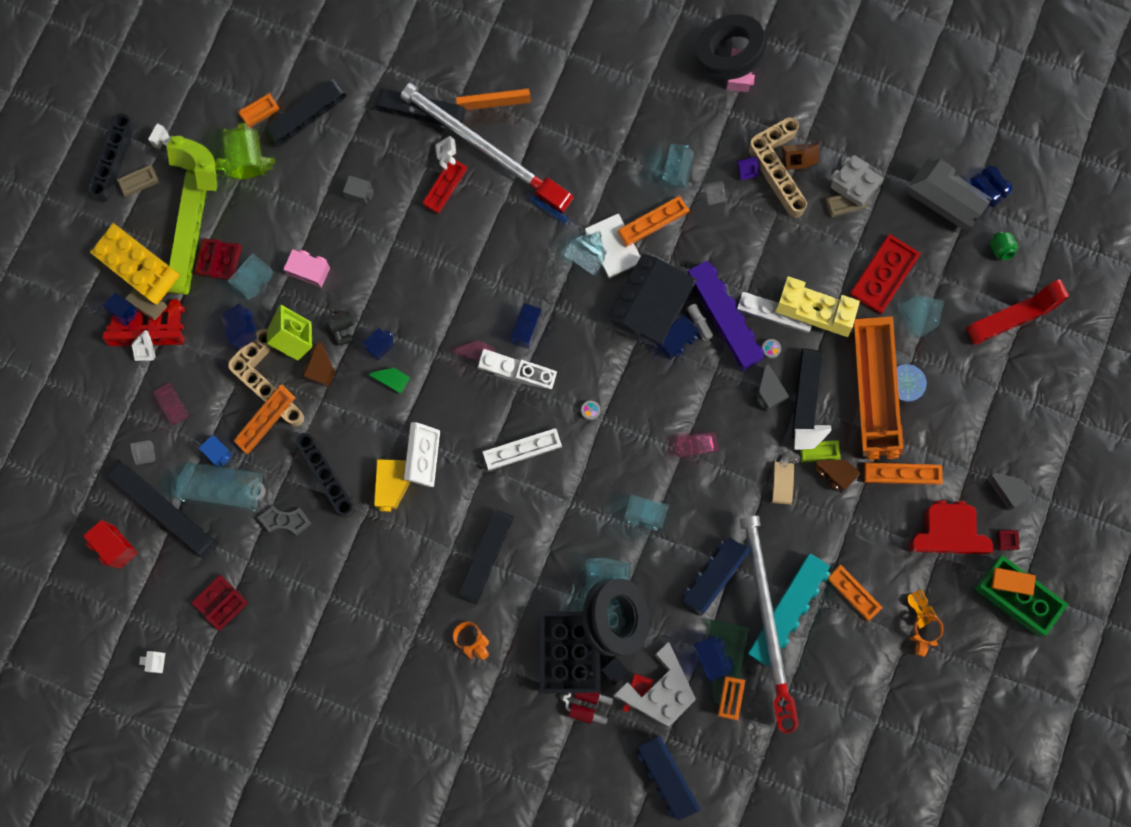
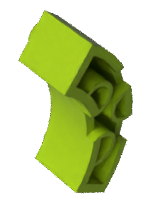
[167,136,218,191]

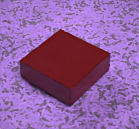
[997,530,1020,551]

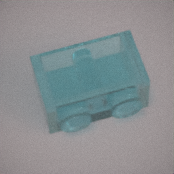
[663,144,694,188]
[228,253,273,300]
[624,495,669,532]

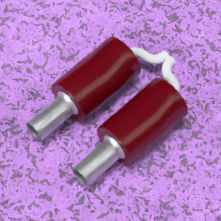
[563,690,613,725]

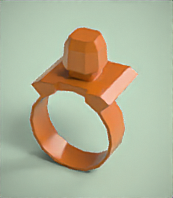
[909,614,943,657]
[453,622,489,660]

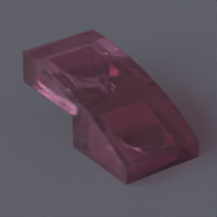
[153,382,189,426]
[675,432,719,457]

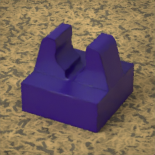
[737,157,759,181]

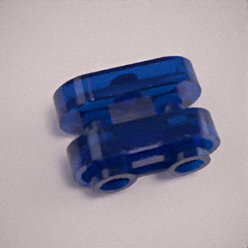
[970,165,1013,207]

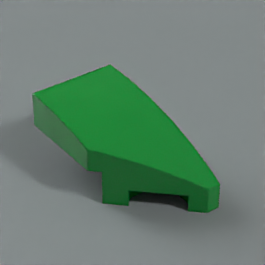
[368,368,410,394]

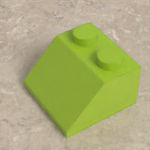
[267,305,312,360]

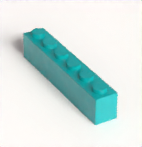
[746,553,830,668]

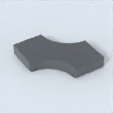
[257,505,312,536]

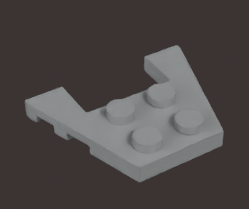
[613,642,696,728]

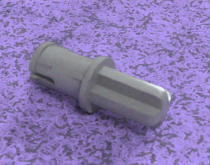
[686,304,713,341]

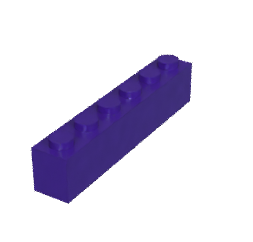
[687,260,765,372]

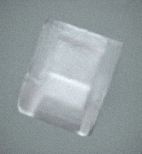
[703,181,727,205]
[130,440,155,465]

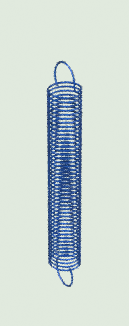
[527,193,572,226]

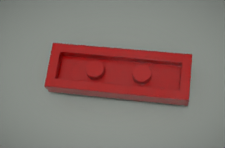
[422,160,468,214]

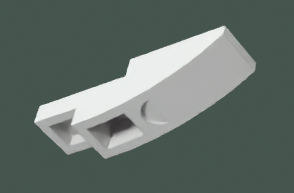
[477,349,557,390]

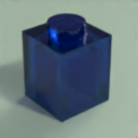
[103,292,138,326]
[363,328,394,361]

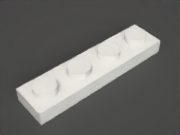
[737,292,812,334]
[483,428,562,471]

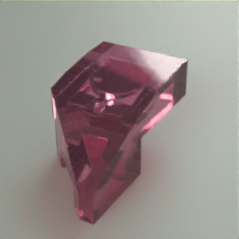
[453,340,495,362]

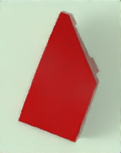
[623,673,654,712]

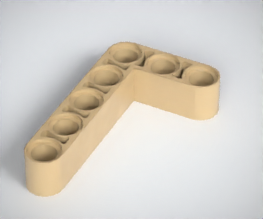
[749,118,807,218]
[229,329,304,427]

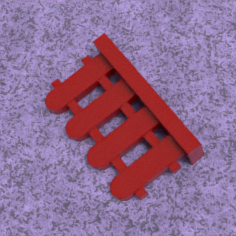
[103,299,185,346]

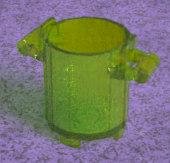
[215,123,275,179]

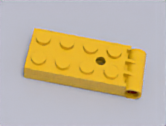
[90,223,181,305]

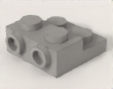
[831,155,884,207]

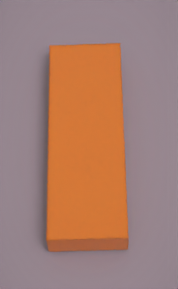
[827,565,883,621]

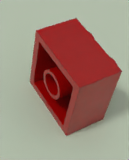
[84,520,138,569]

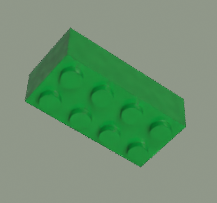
[974,555,1068,637]

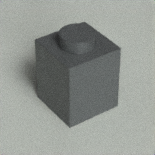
[343,175,374,205]

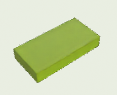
[800,440,841,463]

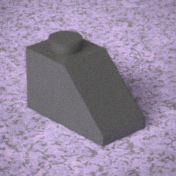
[757,364,789,411]
[987,473,1034,510]

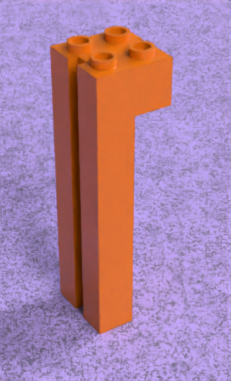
[854,316,903,460]

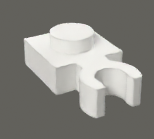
[436,136,456,170]

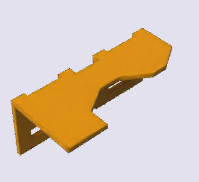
[907,589,937,629]

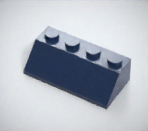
[682,538,751,616]
[636,735,701,821]

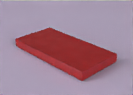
[849,234,921,315]

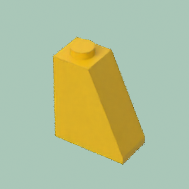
[375,460,410,512]

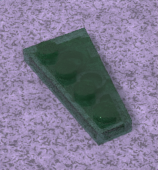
[710,620,749,707]

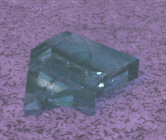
[564,231,607,275]
[901,295,944,337]

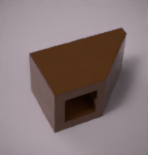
[782,143,819,170]
[303,342,335,388]
[813,460,861,493]

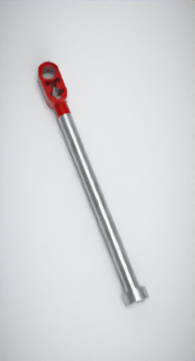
[400,83,574,213]
[739,516,798,733]

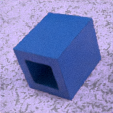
[199,435,233,467]

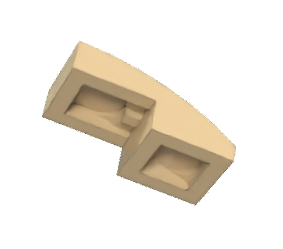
[772,462,794,505]

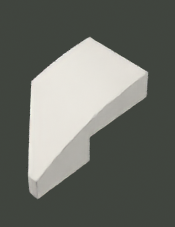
[131,331,156,361]
[794,425,831,450]

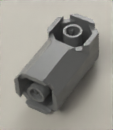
[905,157,992,232]

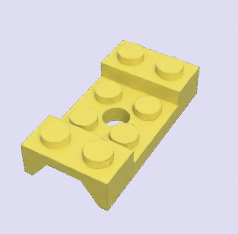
[776,276,860,337]

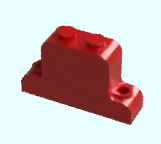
[909,501,993,555]

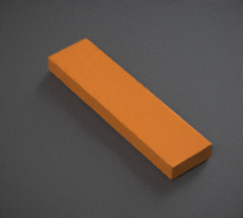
[456,89,530,110]
[617,195,690,247]
[233,385,296,454]
[864,463,943,485]

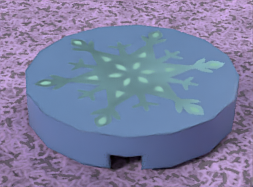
[897,364,927,403]

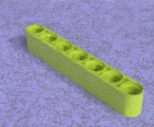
[167,170,207,295]

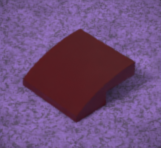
[194,238,242,281]
[191,574,248,631]

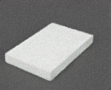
[585,214,640,279]
[404,422,440,487]

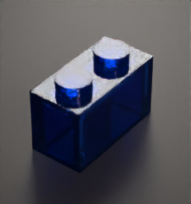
[221,303,258,350]
[511,303,542,349]
[655,314,700,360]
[694,635,735,683]

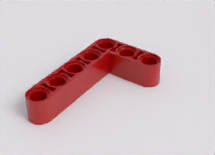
[965,279,1070,345]

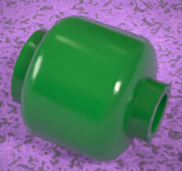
[990,232,1018,260]

